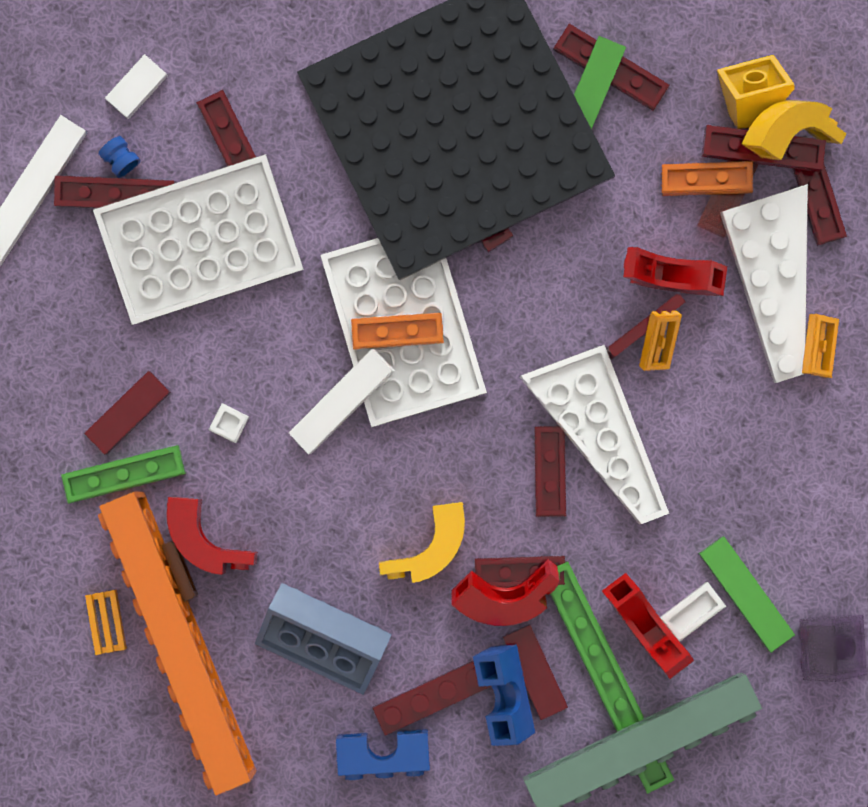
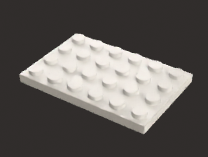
[93,154,304,325]
[321,238,487,427]

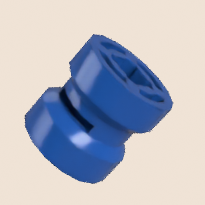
[98,136,141,178]

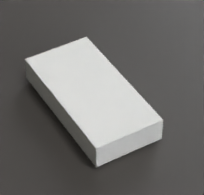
[105,54,168,120]
[660,582,726,642]

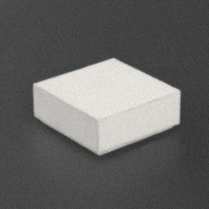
[209,403,249,443]

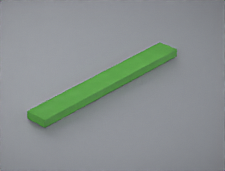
[550,561,675,794]

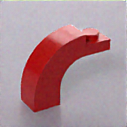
[623,247,728,296]
[167,497,258,575]
[451,559,560,626]
[602,573,694,679]

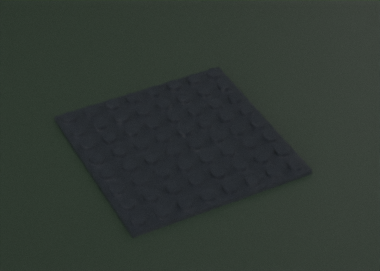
[297,0,615,281]

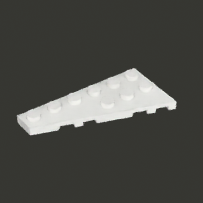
[720,184,808,383]
[520,345,669,524]

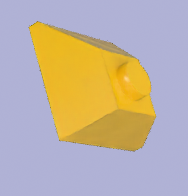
[717,55,794,129]

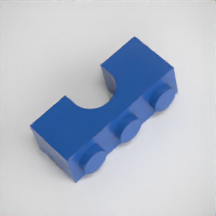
[473,644,536,746]
[336,729,430,780]

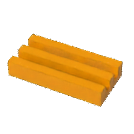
[639,311,682,371]
[802,314,839,378]
[85,589,127,655]

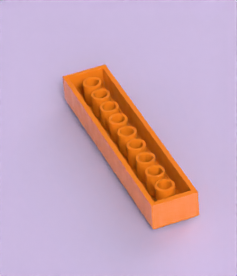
[98,492,257,796]

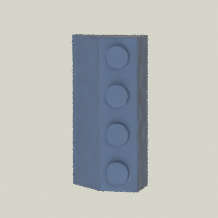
[255,583,392,695]

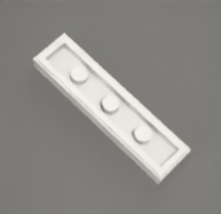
[289,349,395,455]

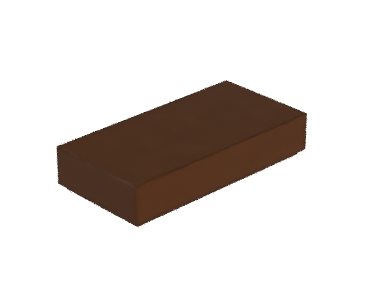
[161,541,198,602]

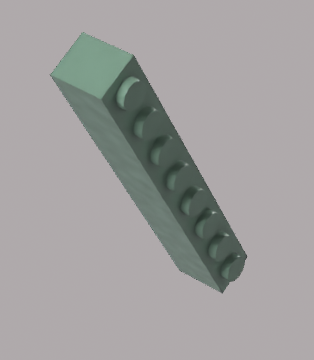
[522,673,762,807]

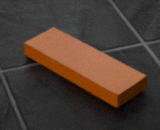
[662,161,753,196]
[351,313,444,350]

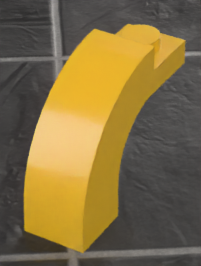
[742,100,847,160]
[379,502,465,583]

